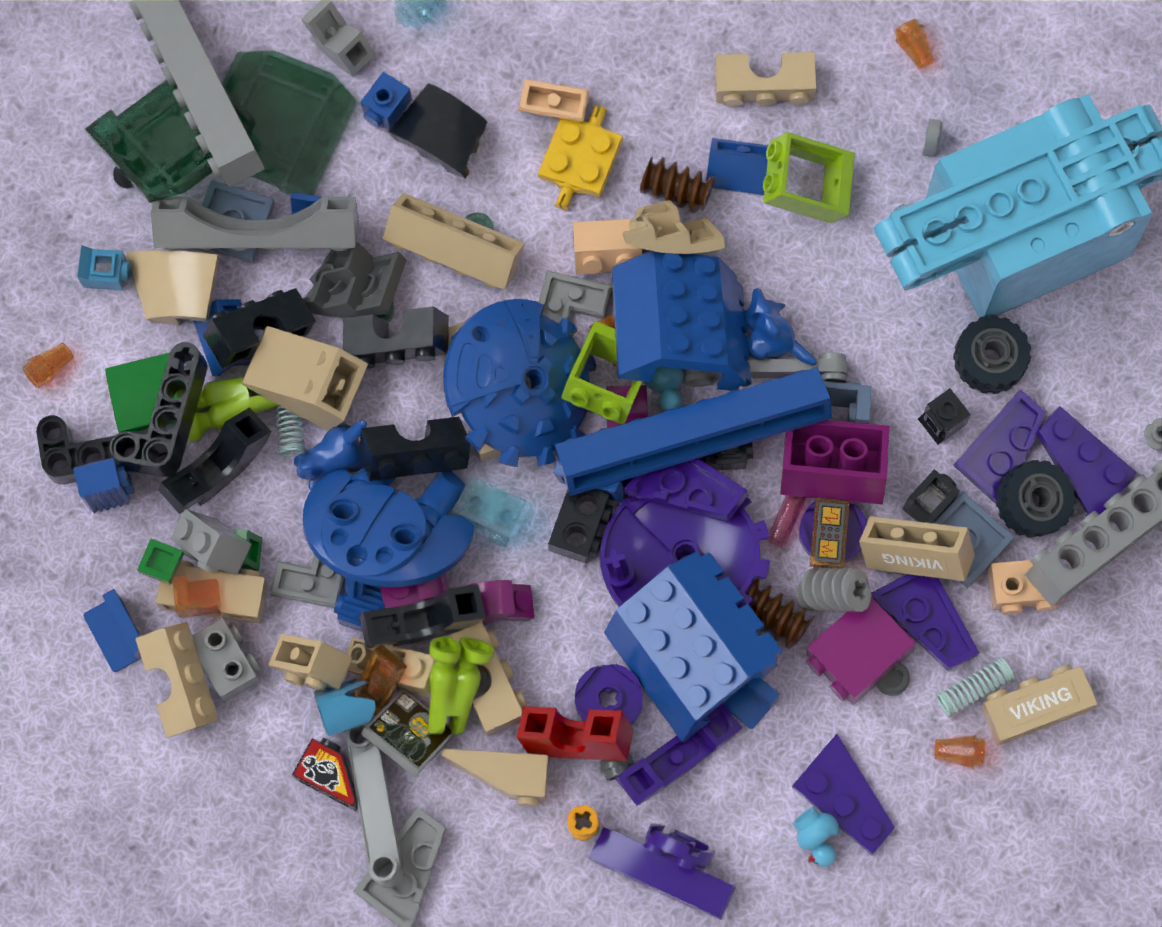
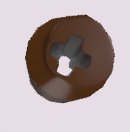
[640,156,715,213]
[747,577,815,649]

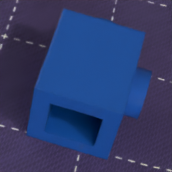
[360,71,412,130]

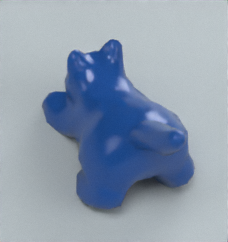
[745,288,817,366]
[294,420,367,491]

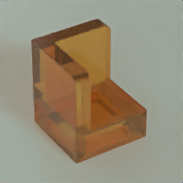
[172,576,221,618]

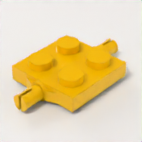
[538,105,624,211]

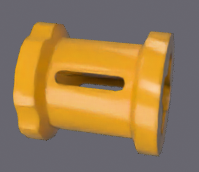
[567,805,599,840]

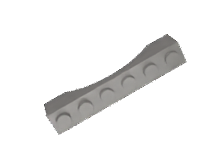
[151,197,358,251]

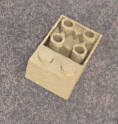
[241,326,368,431]

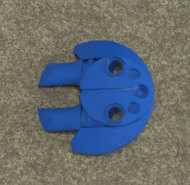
[302,467,475,599]

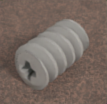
[797,568,871,612]

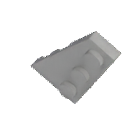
[353,807,446,927]

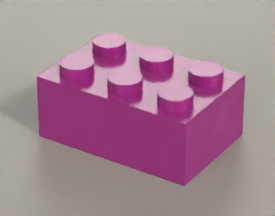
[780,420,890,505]

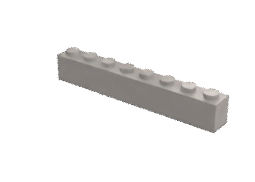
[129,0,265,187]

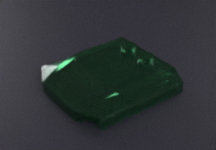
[189,50,357,196]
[85,79,256,203]

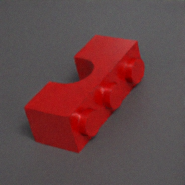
[516,706,634,762]

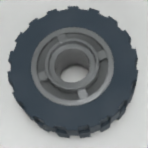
[953,315,1031,394]
[995,460,1076,538]

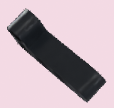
[110,342,208,477]
[36,415,168,484]

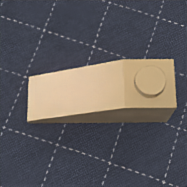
[443,749,548,807]

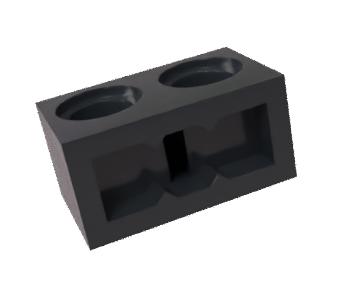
[548,489,614,564]

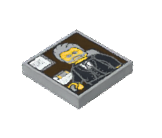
[361,689,455,778]

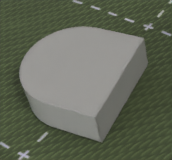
[922,118,942,157]

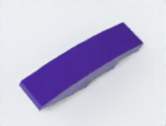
[589,827,736,920]

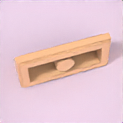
[518,79,590,122]

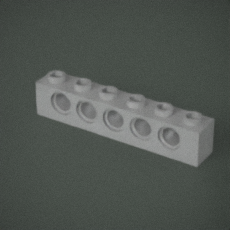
[1025,460,1162,607]

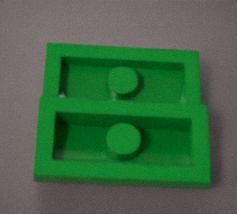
[105,352,178,433]

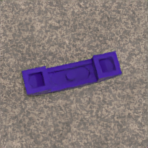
[615,703,742,806]

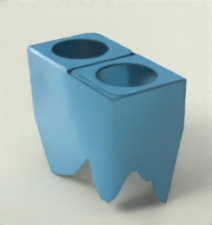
[313,678,376,736]

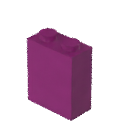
[806,597,916,705]

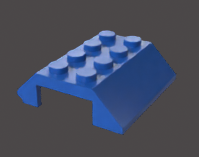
[612,251,752,391]
[604,551,783,742]

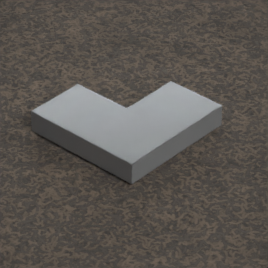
[539,270,612,324]
[270,554,345,608]

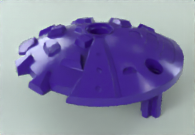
[600,496,770,608]

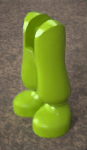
[176,377,278,443]
[428,636,494,734]

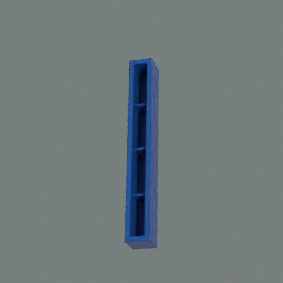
[555,367,832,496]

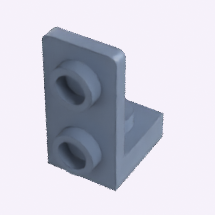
[823,380,872,424]

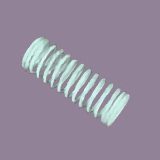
[276,405,305,457]
[936,657,1015,717]

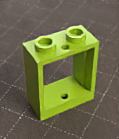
[763,132,855,223]
[561,321,643,425]

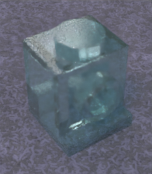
[395,0,447,28]

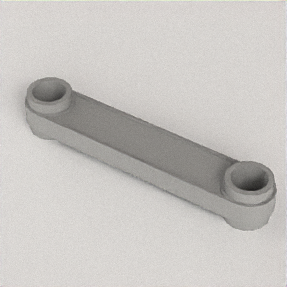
[683,352,848,387]
[346,722,404,887]

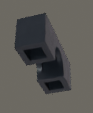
[202,288,316,369]
[342,306,449,369]
[358,416,471,481]

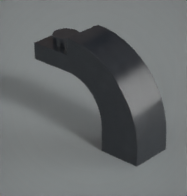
[157,407,272,514]
[359,584,486,648]

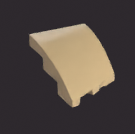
[623,200,726,254]
[127,250,220,325]

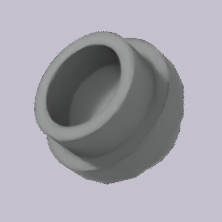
[599,754,634,781]

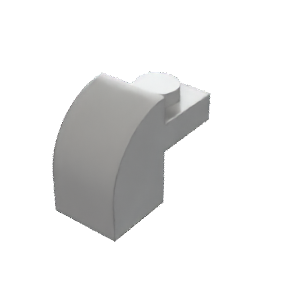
[301,0,376,76]

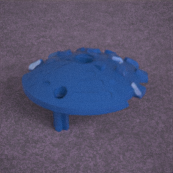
[443,299,597,467]

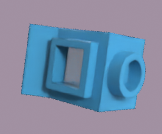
[77,245,131,291]

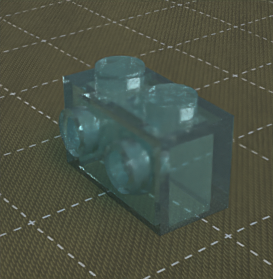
[453,475,533,547]

